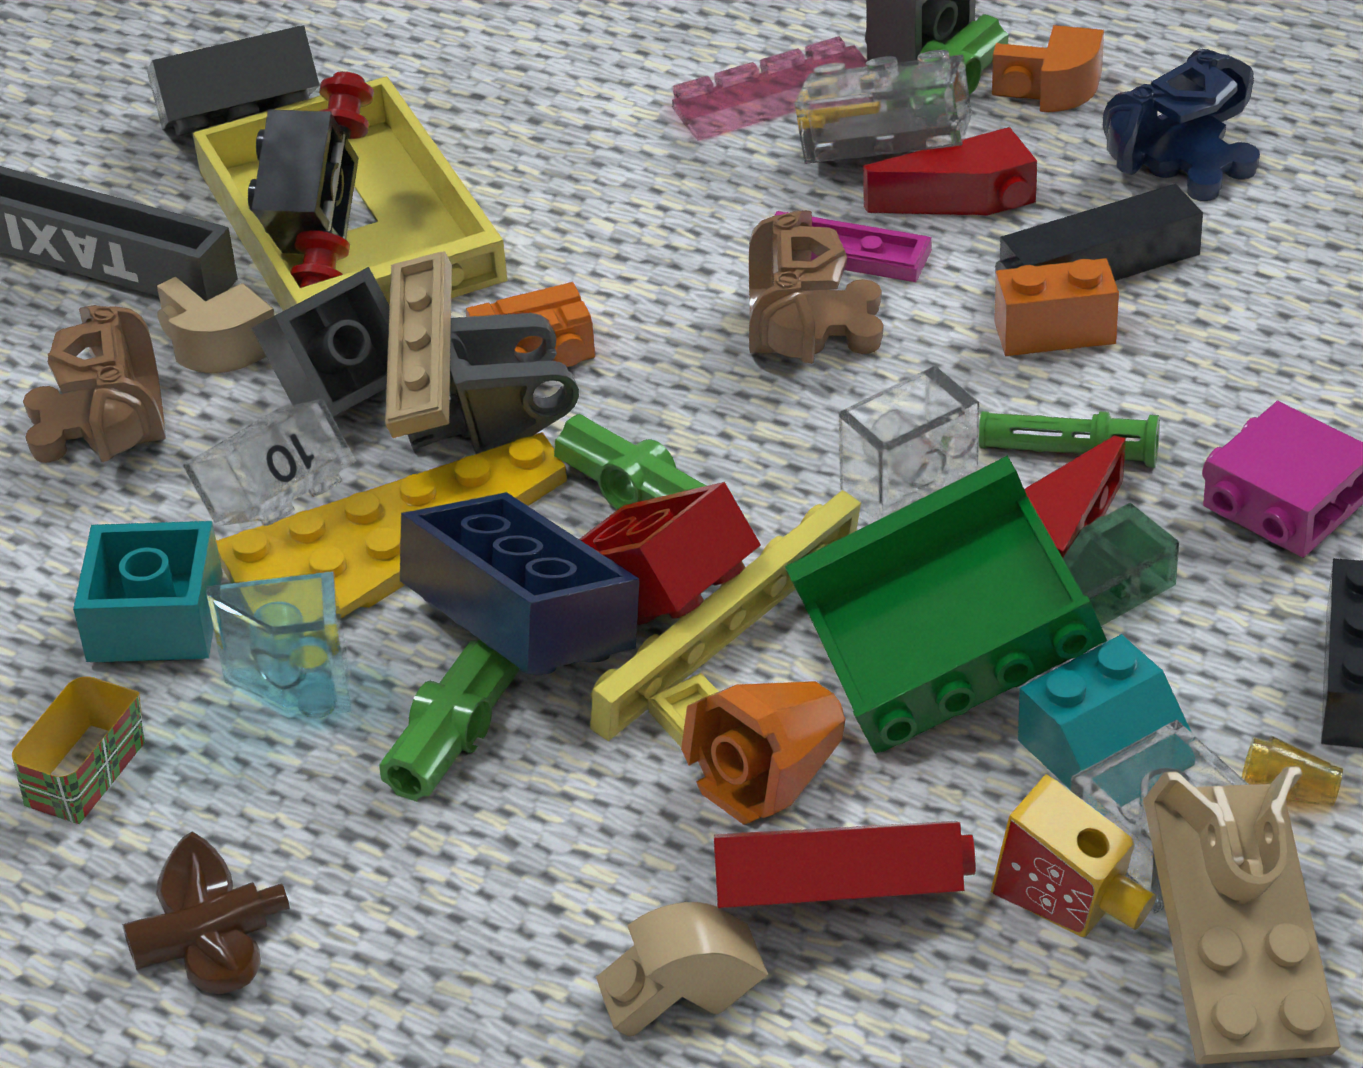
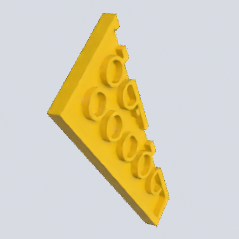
[216,432,567,668]

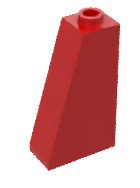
[714,821,976,908]

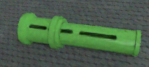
[978,411,1160,468]

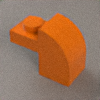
[992,25,1104,112]

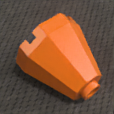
[681,681,846,825]

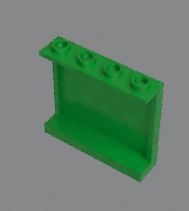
[785,455,1107,754]

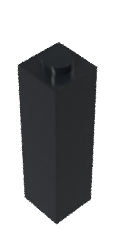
[995,183,1203,281]

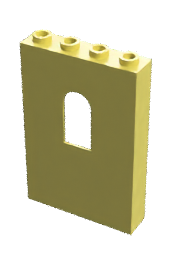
[193,76,508,311]

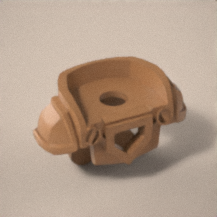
[749,210,884,364]
[23,305,166,463]

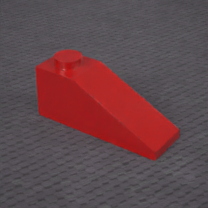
[863,127,1037,216]
[1025,435,1126,574]

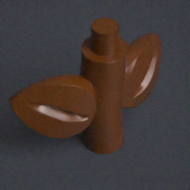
[122,831,290,994]

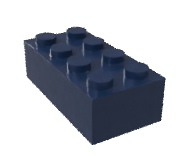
[400,492,640,675]

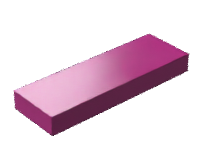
[774,211,932,282]

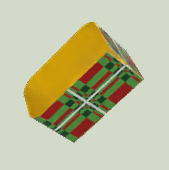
[12,676,145,825]

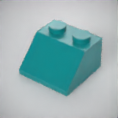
[1018,634,1202,815]

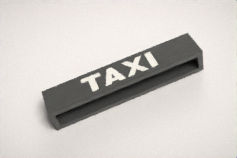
[0,166,238,301]

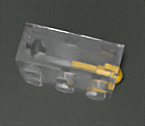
[794,50,972,164]

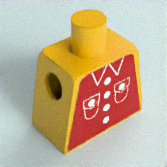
[990,774,1156,937]

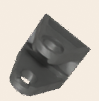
[408,313,579,454]

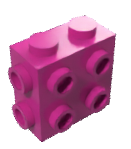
[1202,400,1363,558]

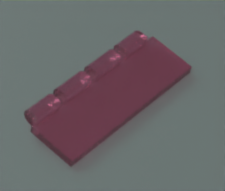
[672,36,882,141]

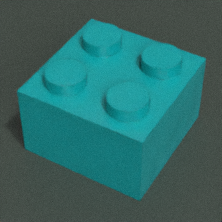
[73,521,223,662]

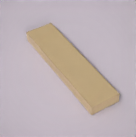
[385,251,452,438]

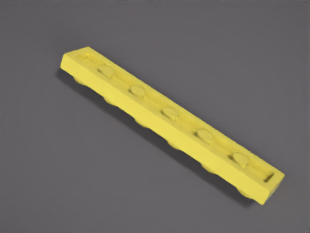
[590,490,861,741]

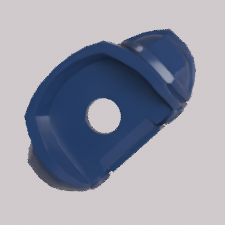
[1103,49,1260,201]

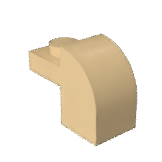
[157,276,275,373]
[596,902,768,1037]

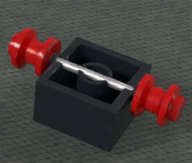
[248,71,374,288]

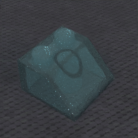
[207,572,351,719]

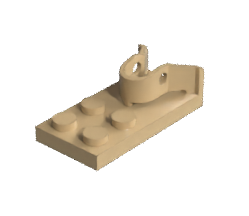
[1143,766,1341,1065]

